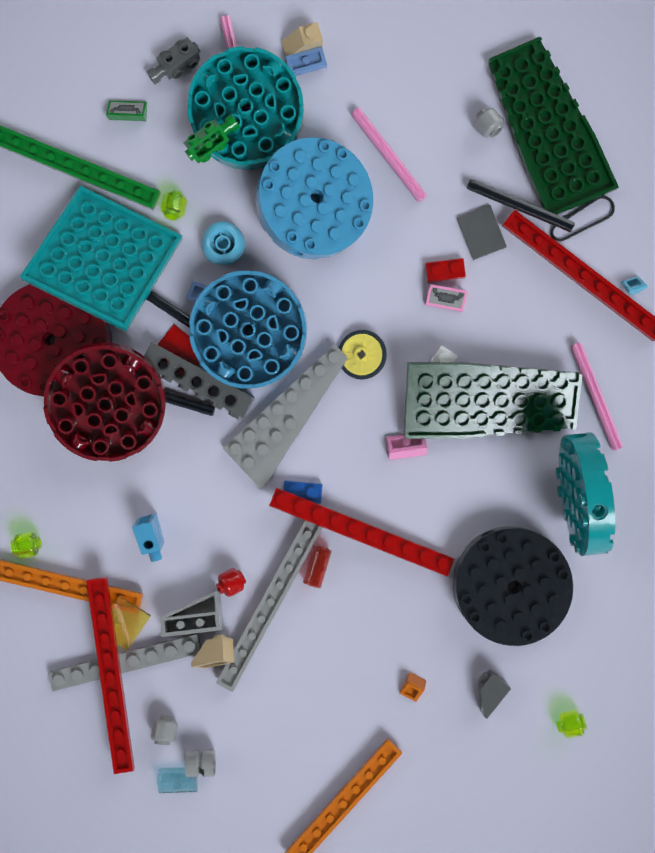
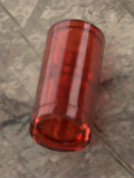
[303,545,332,588]

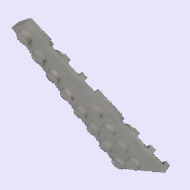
[223,344,348,489]

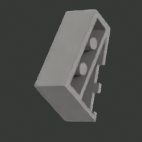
[160,591,224,637]

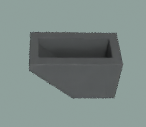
[478,669,511,719]

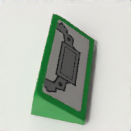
[106,100,147,121]

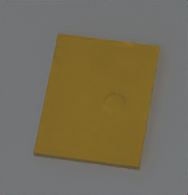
[112,596,151,651]

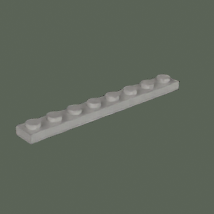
[48,633,201,692]

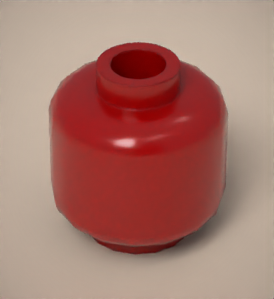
[216,568,246,597]

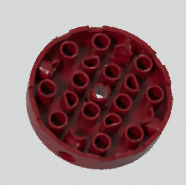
[0,284,112,397]
[43,342,166,462]

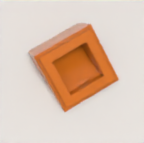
[399,672,426,702]

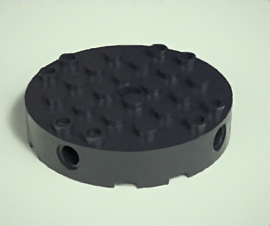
[453,526,573,646]

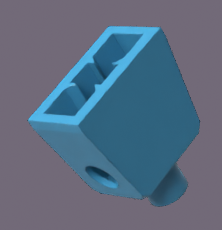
[132,513,164,562]

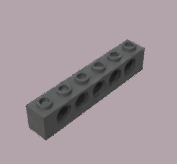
[144,342,255,419]

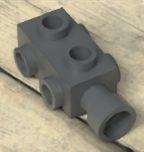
[146,37,201,85]

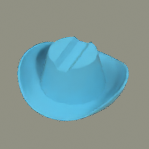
[202,221,245,265]

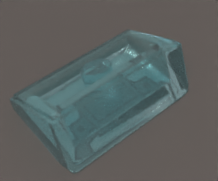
[157,768,198,793]

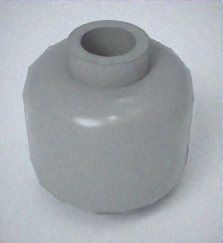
[475,108,503,138]
[151,715,177,745]

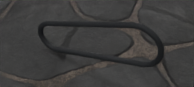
[551,196,615,242]

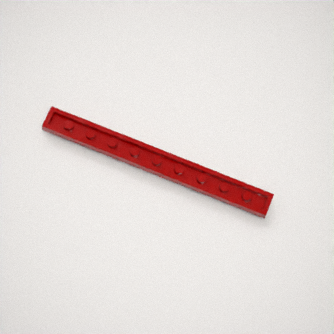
[502,209,655,341]
[269,488,454,577]
[86,576,135,774]

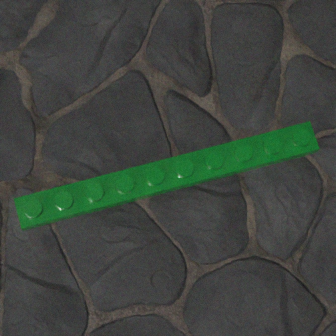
[0,125,161,210]

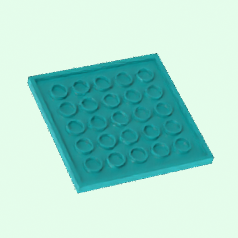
[20,186,183,332]

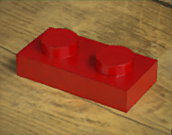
[425,258,466,283]

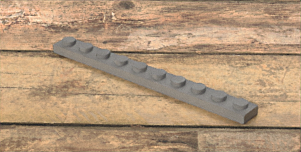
[216,521,322,692]

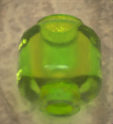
[161,190,188,221]
[10,532,42,559]
[556,710,587,739]

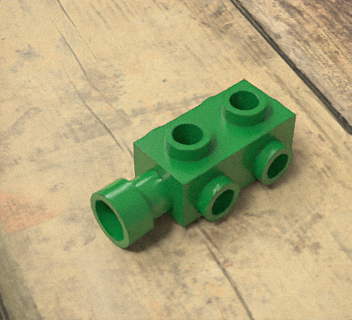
[183,114,240,164]

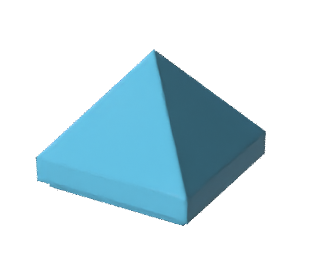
[620,276,647,295]

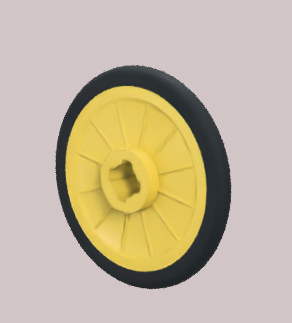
[339,330,387,380]

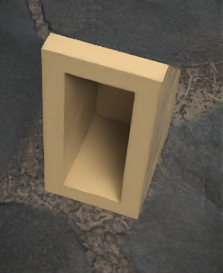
[282,22,323,56]
[191,634,234,669]

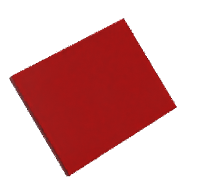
[157,324,200,377]

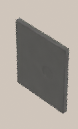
[457,205,507,260]

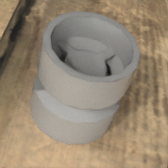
[185,749,216,778]

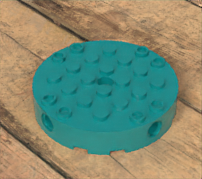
[187,46,304,170]
[556,432,615,556]

